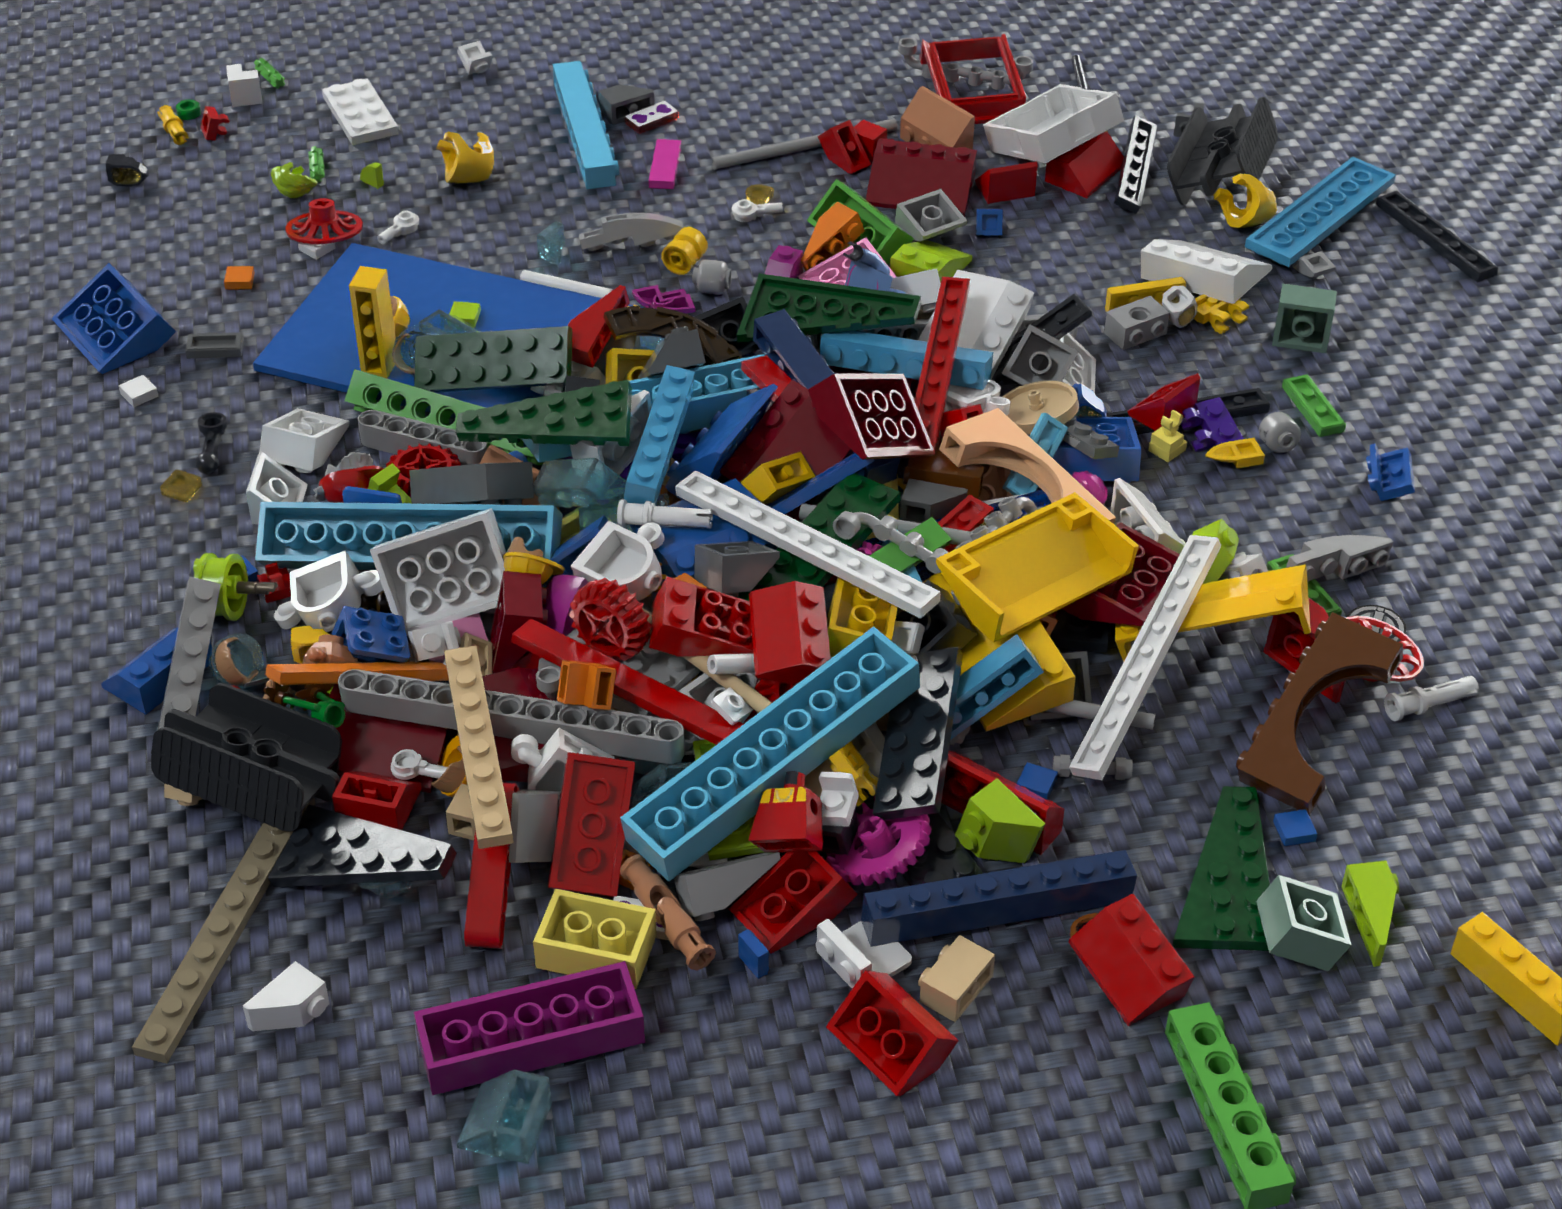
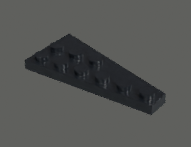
[268,805,457,887]

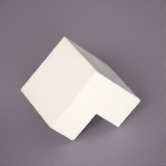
[226,64,263,107]

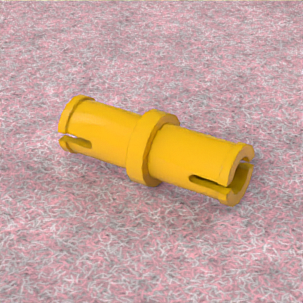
[157,105,189,145]

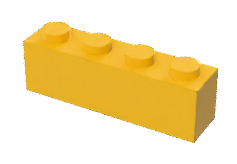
[349,266,396,379]
[1450,912,1562,1046]

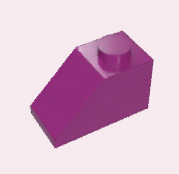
[764,245,803,279]

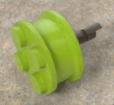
[193,553,278,621]

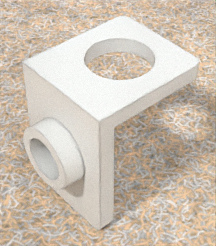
[1224,552,1268,576]

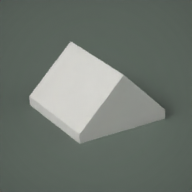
[246,452,308,524]

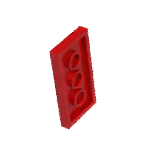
[548,752,635,897]

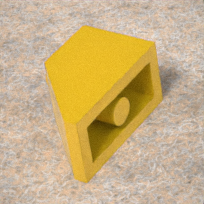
[741,451,815,505]

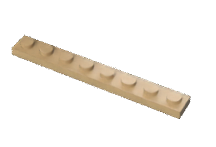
[444,646,514,849]

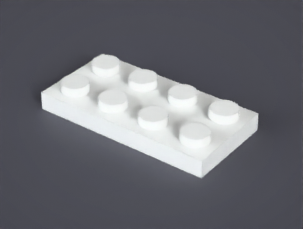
[322,78,399,145]

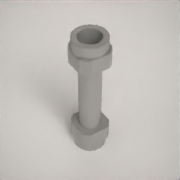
[1052,754,1133,780]

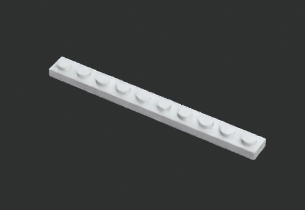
[675,471,940,619]
[1069,535,1221,780]

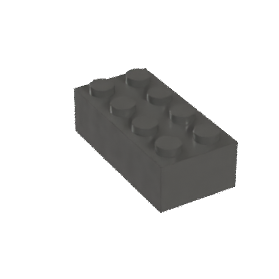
[409,462,534,505]

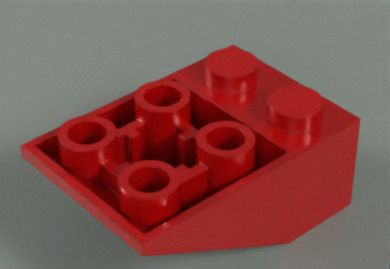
[649,577,753,657]

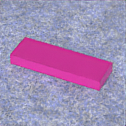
[649,139,681,189]

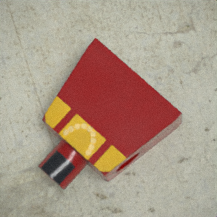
[749,771,823,852]

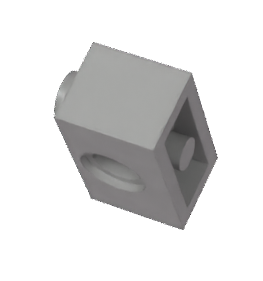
[1104,296,1170,350]

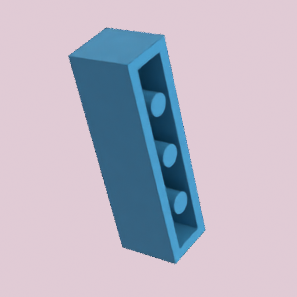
[951,634,1044,739]

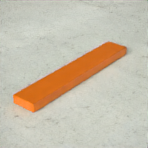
[265,661,449,685]

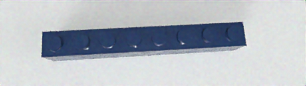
[753,309,900,484]
[861,850,1137,947]

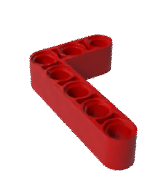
[464,783,520,948]

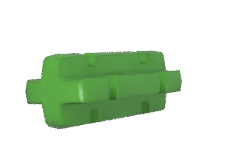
[254,58,285,89]
[308,146,325,183]

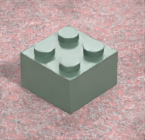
[1272,283,1337,353]
[1256,875,1352,971]

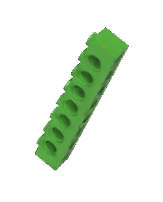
[345,369,551,466]

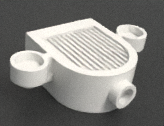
[944,380,1010,415]
[571,520,665,601]
[274,550,383,632]
[511,728,615,792]

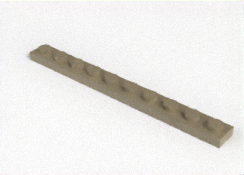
[132,798,315,1064]

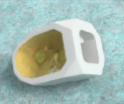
[1162,286,1197,328]

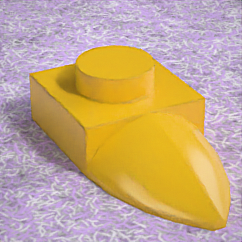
[1205,438,1265,468]

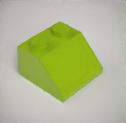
[955,778,1046,863]

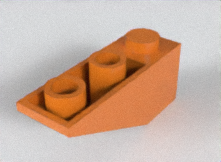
[801,202,865,271]

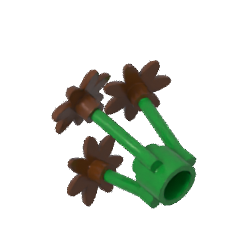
[264,681,345,728]

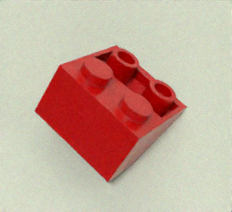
[332,771,422,830]

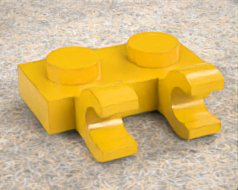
[1193,294,1249,334]
[829,741,878,806]

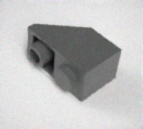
[900,479,968,523]

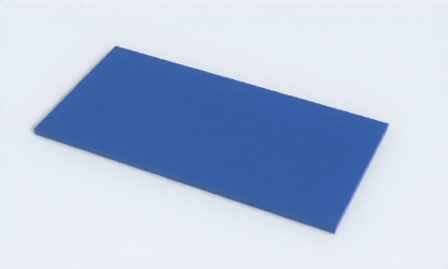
[253,243,664,418]

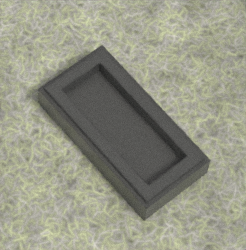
[185,332,244,359]

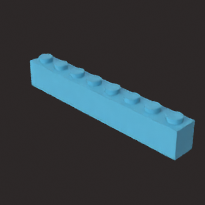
[552,61,619,189]

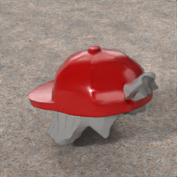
[313,452,383,503]

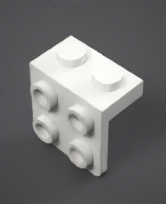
[816,919,912,988]

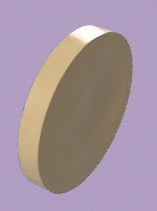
[1003,381,1079,434]

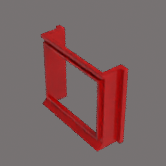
[919,34,1026,124]

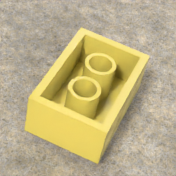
[533,889,657,989]

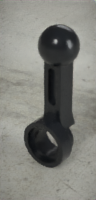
[195,412,227,474]

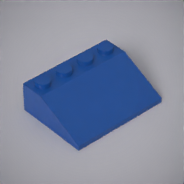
[51,263,177,374]
[665,384,778,500]
[1027,416,1141,483]
[630,478,778,582]

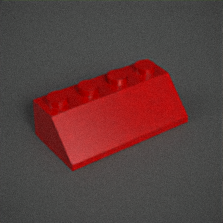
[941,750,1065,855]

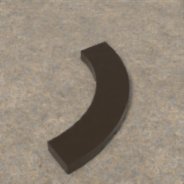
[603,306,743,365]

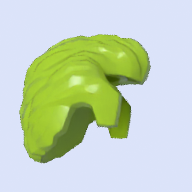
[271,162,318,198]

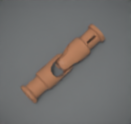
[620,854,716,970]

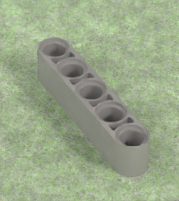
[358,410,487,465]

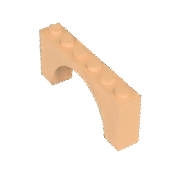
[939,408,1116,524]

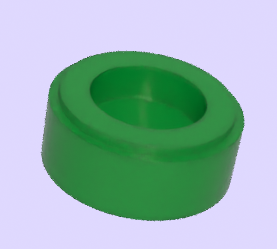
[176,99,201,120]

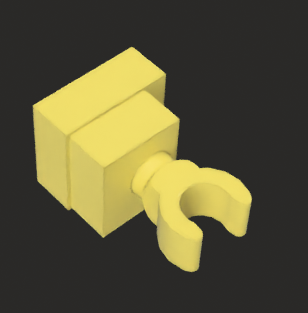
[1148,410,1187,462]

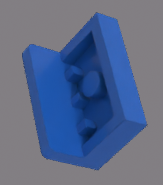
[1366,443,1415,501]

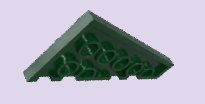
[737,273,921,342]
[455,379,632,446]
[1172,786,1270,951]

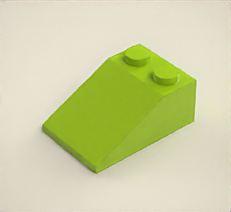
[890,240,973,283]

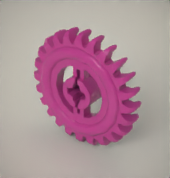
[826,797,932,886]

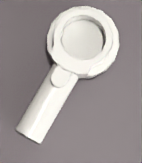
[732,199,783,222]
[377,211,419,244]
[391,749,448,780]

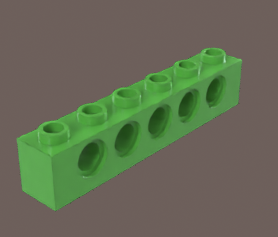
[1165,1002,1296,1209]

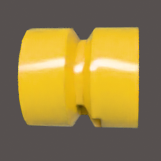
[661,227,708,275]

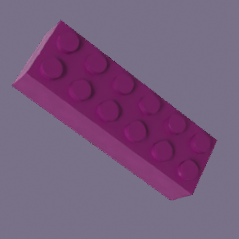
[414,961,645,1095]

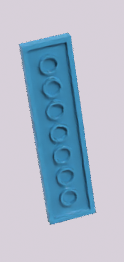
[1245,157,1396,267]

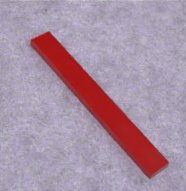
[915,276,970,451]
[511,619,744,745]

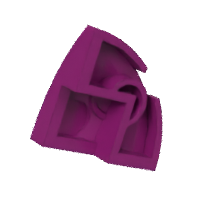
[632,285,696,313]
[543,575,589,636]

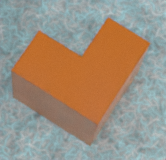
[557,660,616,710]

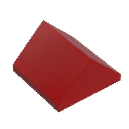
[975,161,1038,204]
[1127,373,1201,431]

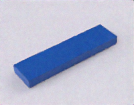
[766,453,875,514]

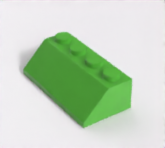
[807,179,914,264]

